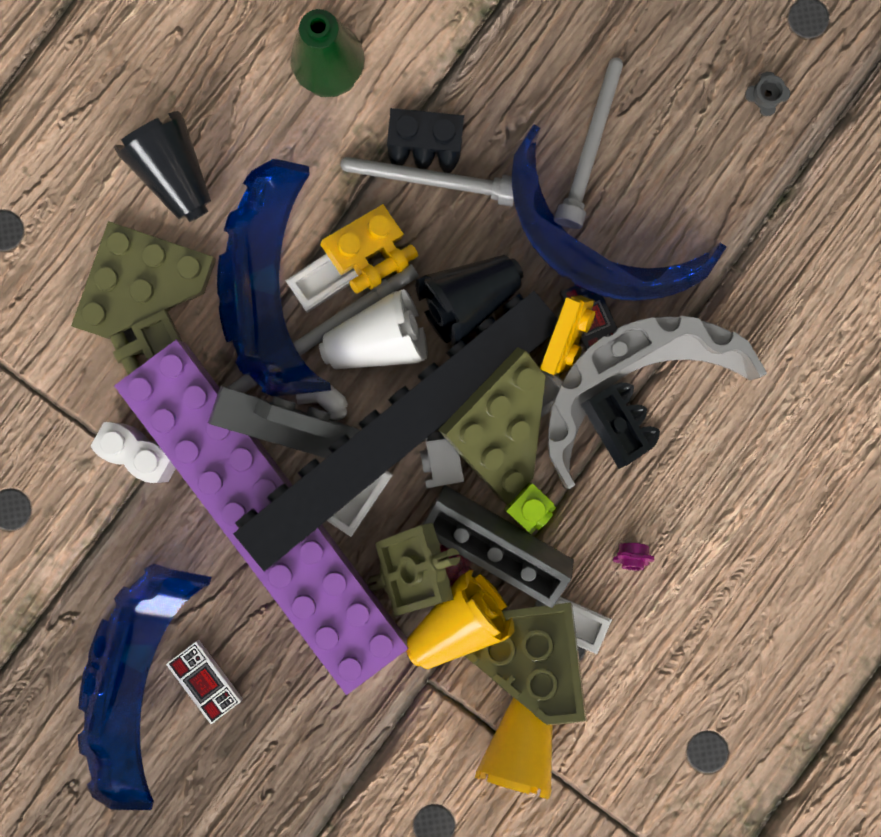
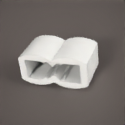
[91,422,176,483]

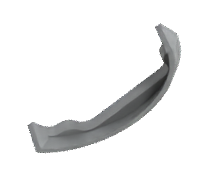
[548,316,767,489]

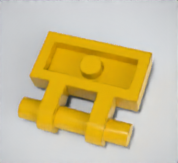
[320,204,418,294]

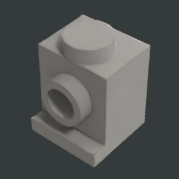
[420,432,464,488]

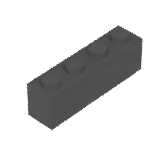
[422,485,574,608]

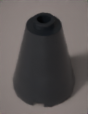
[114,111,211,222]
[415,255,524,346]

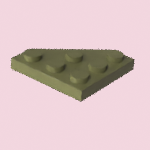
[71,221,216,340]
[439,347,546,505]
[465,602,587,726]

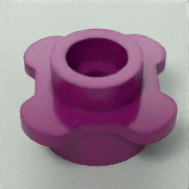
[613,543,654,571]

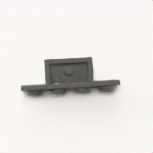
[208,386,360,458]

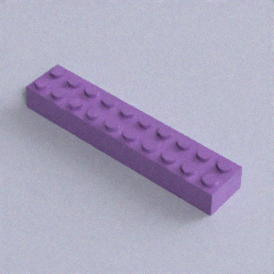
[114,339,408,695]

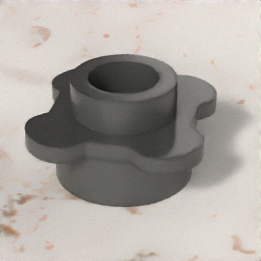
[745,72,790,116]

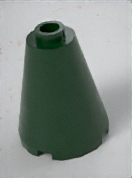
[291,9,364,97]

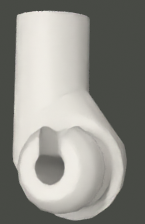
[296,384,348,421]

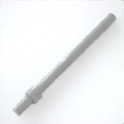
[227,264,419,393]

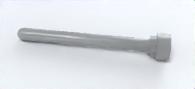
[554,57,623,229]
[340,157,517,207]

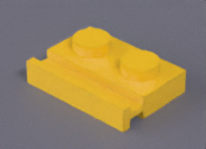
[540,295,595,375]

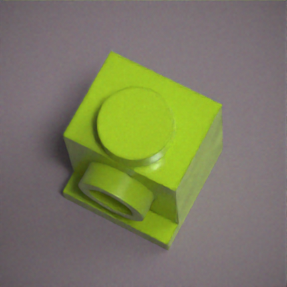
[504,482,556,534]

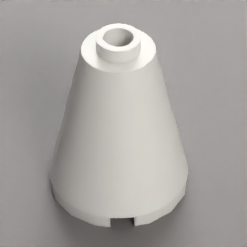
[319,289,428,369]

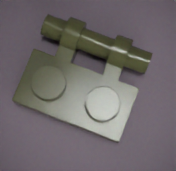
[110,309,183,375]

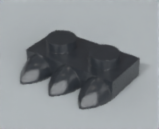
[387,108,464,173]
[581,383,660,469]

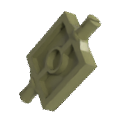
[367,523,460,617]

